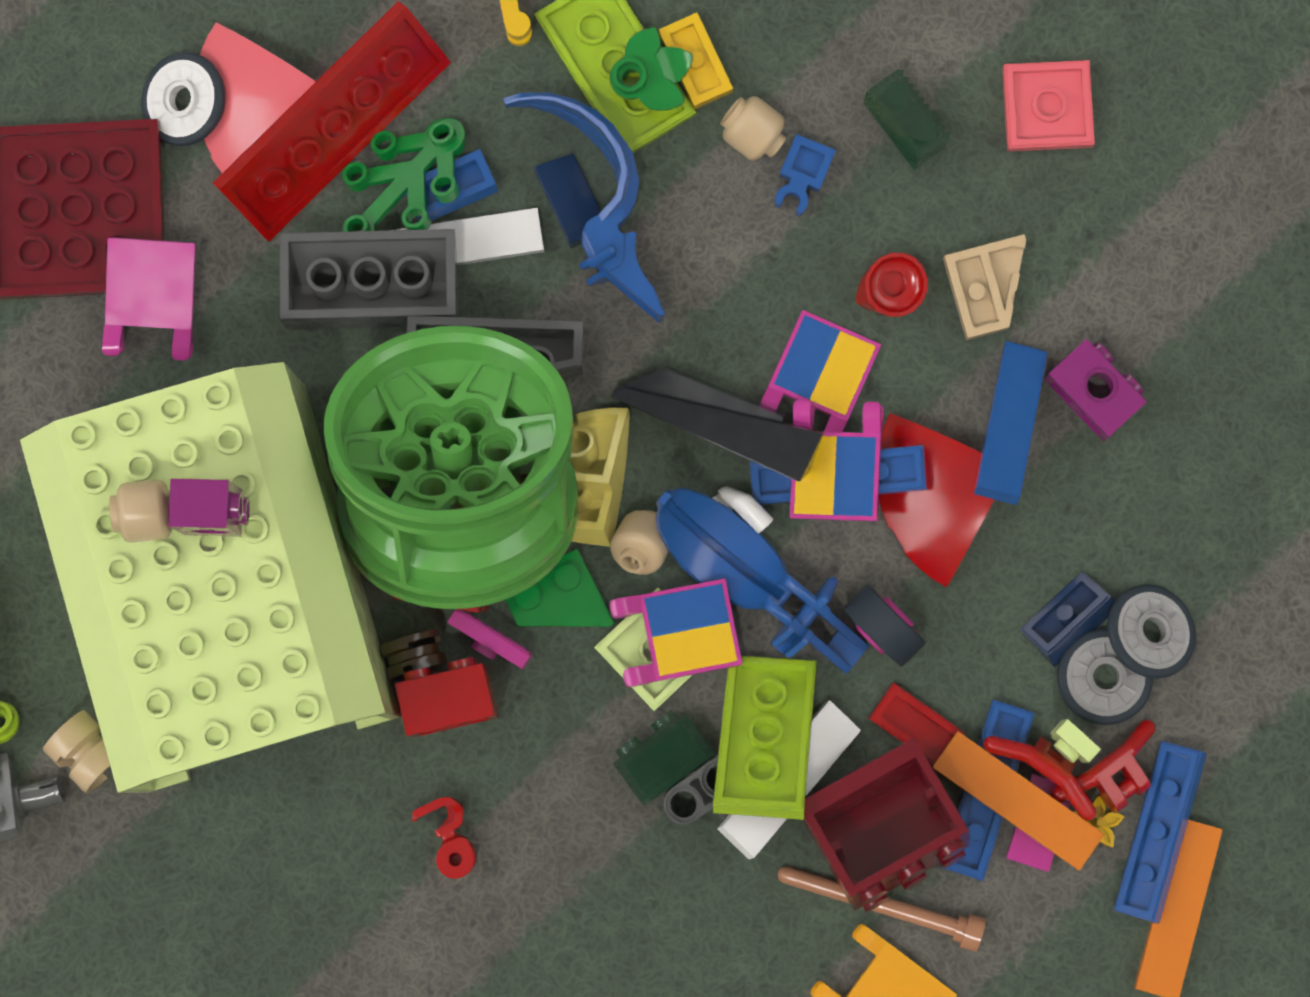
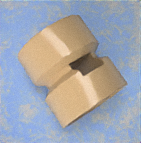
[43,710,110,794]

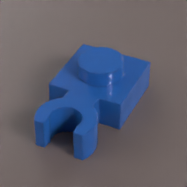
[775,134,836,217]

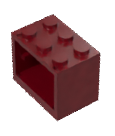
[803,738,970,912]

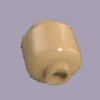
[720,96,786,161]
[109,480,172,543]
[610,510,669,575]

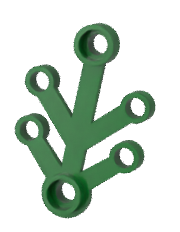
[342,118,466,232]

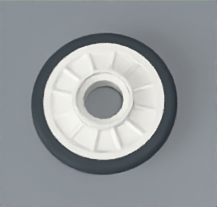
[141,52,225,146]

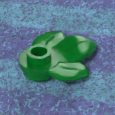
[610,27,693,111]

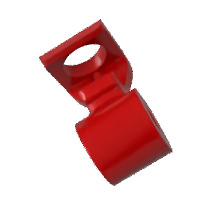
[412,796,476,879]

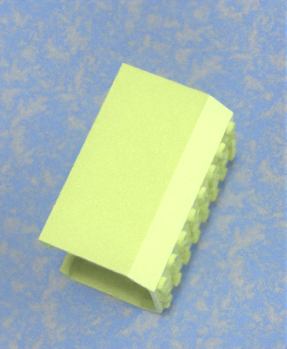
[20,362,401,793]

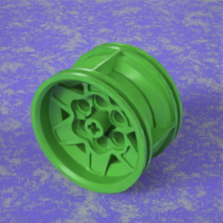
[324,326,578,609]

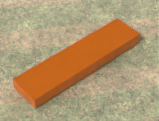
[932,731,1105,871]
[1134,820,1223,997]

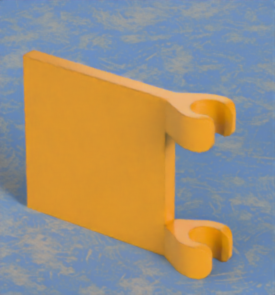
[810,924,957,997]

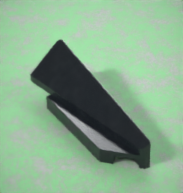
[612,366,824,482]

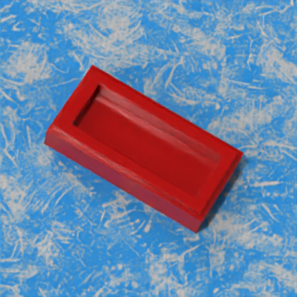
[868,683,966,765]

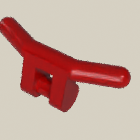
[1051,720,1156,813]
[983,736,1097,821]

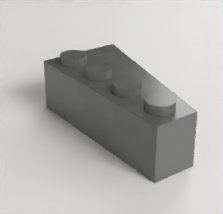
[407,316,584,379]

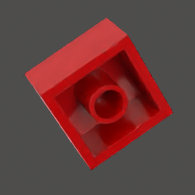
[395,657,499,738]

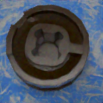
[379,629,447,680]

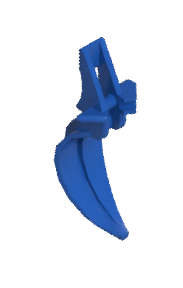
[503,92,665,323]
[656,488,869,674]

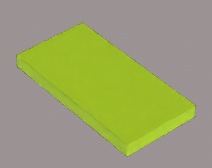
[534,0,696,153]
[713,656,816,820]

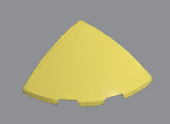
[518,408,630,547]

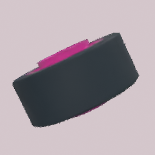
[844,584,926,667]

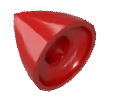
[856,252,928,317]

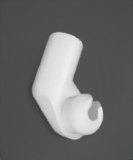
[713,486,773,534]

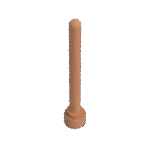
[778,866,986,952]

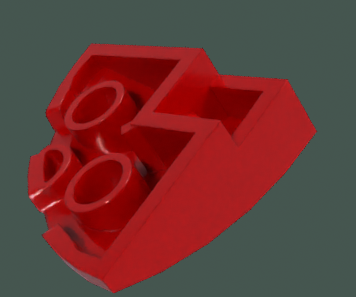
[879,413,995,588]

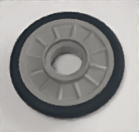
[1107,585,1196,679]
[1057,629,1153,725]

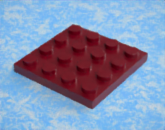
[0,119,165,300]

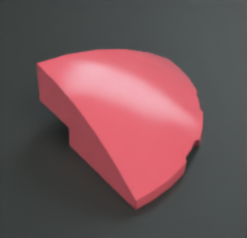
[200,22,316,173]

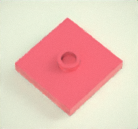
[1002,60,1095,152]

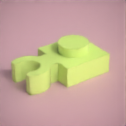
[1050,719,1101,763]

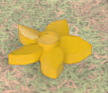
[1074,796,1124,848]

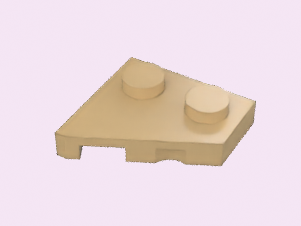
[943,234,1026,341]

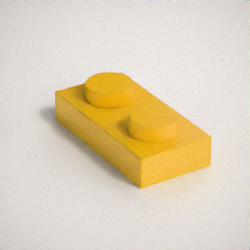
[658,12,733,110]

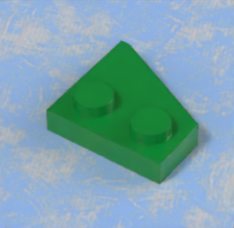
[505,549,615,627]

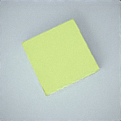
[594,588,692,711]

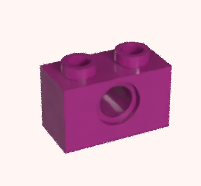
[1044,338,1147,442]
[168,479,250,537]

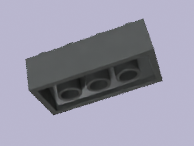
[280,229,459,330]

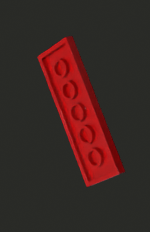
[212,1,451,242]

